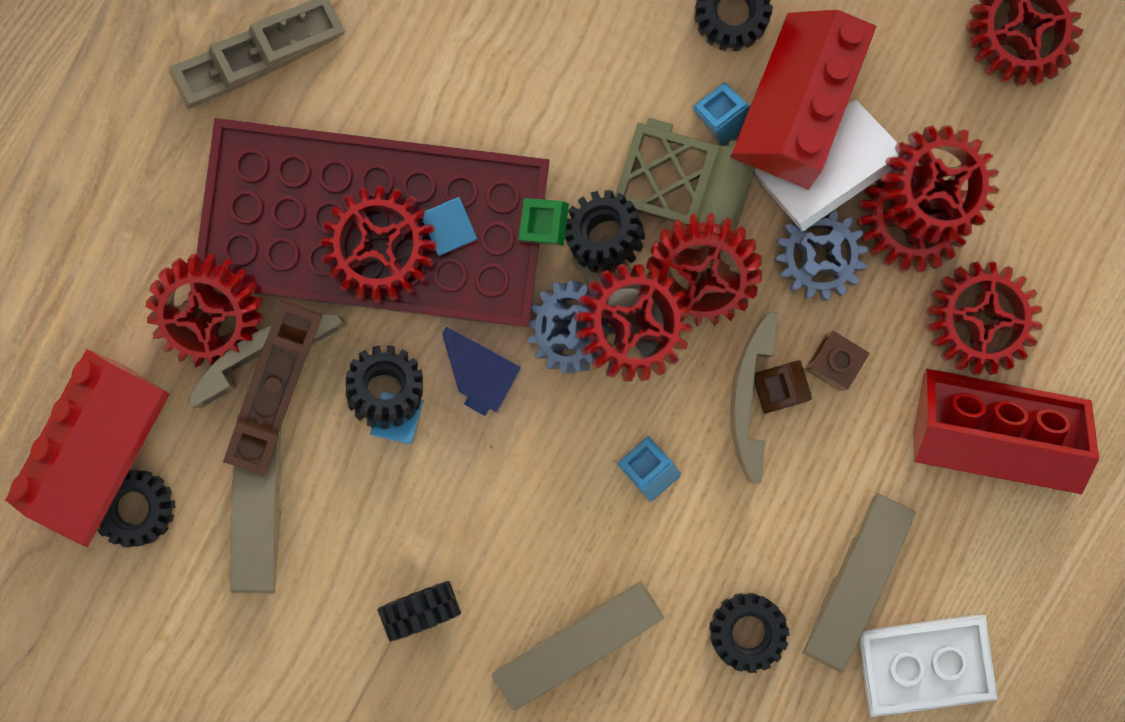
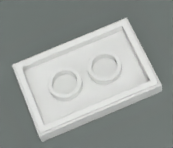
[754,99,900,232]
[858,614,998,717]

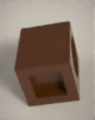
[804,331,870,391]

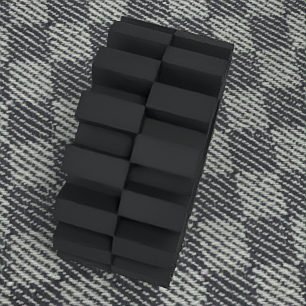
[694,0,773,51]
[565,190,645,273]
[346,345,423,429]
[97,470,175,548]
[377,581,462,642]
[709,593,789,673]

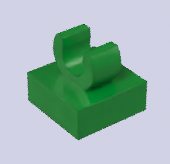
[518,198,569,246]

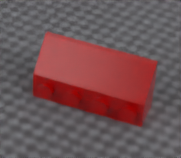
[730,9,877,190]
[5,348,170,547]
[913,368,1099,494]

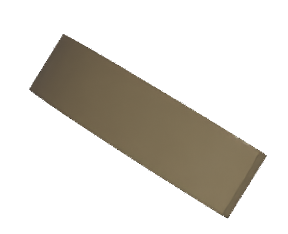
[730,312,778,484]
[188,315,347,408]

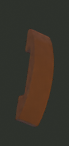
[223,300,322,475]

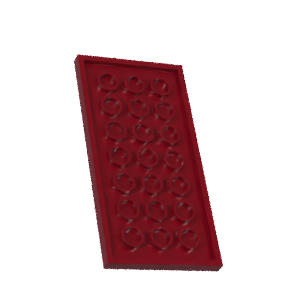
[196,118,550,328]

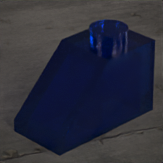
[442,326,522,416]

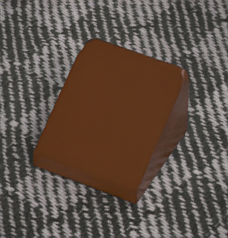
[754,360,812,414]

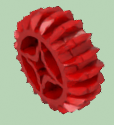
[966,0,1083,87]
[880,125,999,243]
[857,165,972,273]
[320,186,437,303]
[646,213,762,327]
[145,253,263,368]
[926,261,1043,375]
[574,264,692,382]

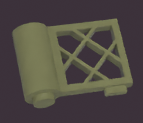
[615,118,756,231]

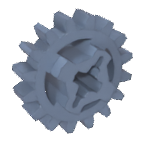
[774,210,868,301]
[528,281,615,373]

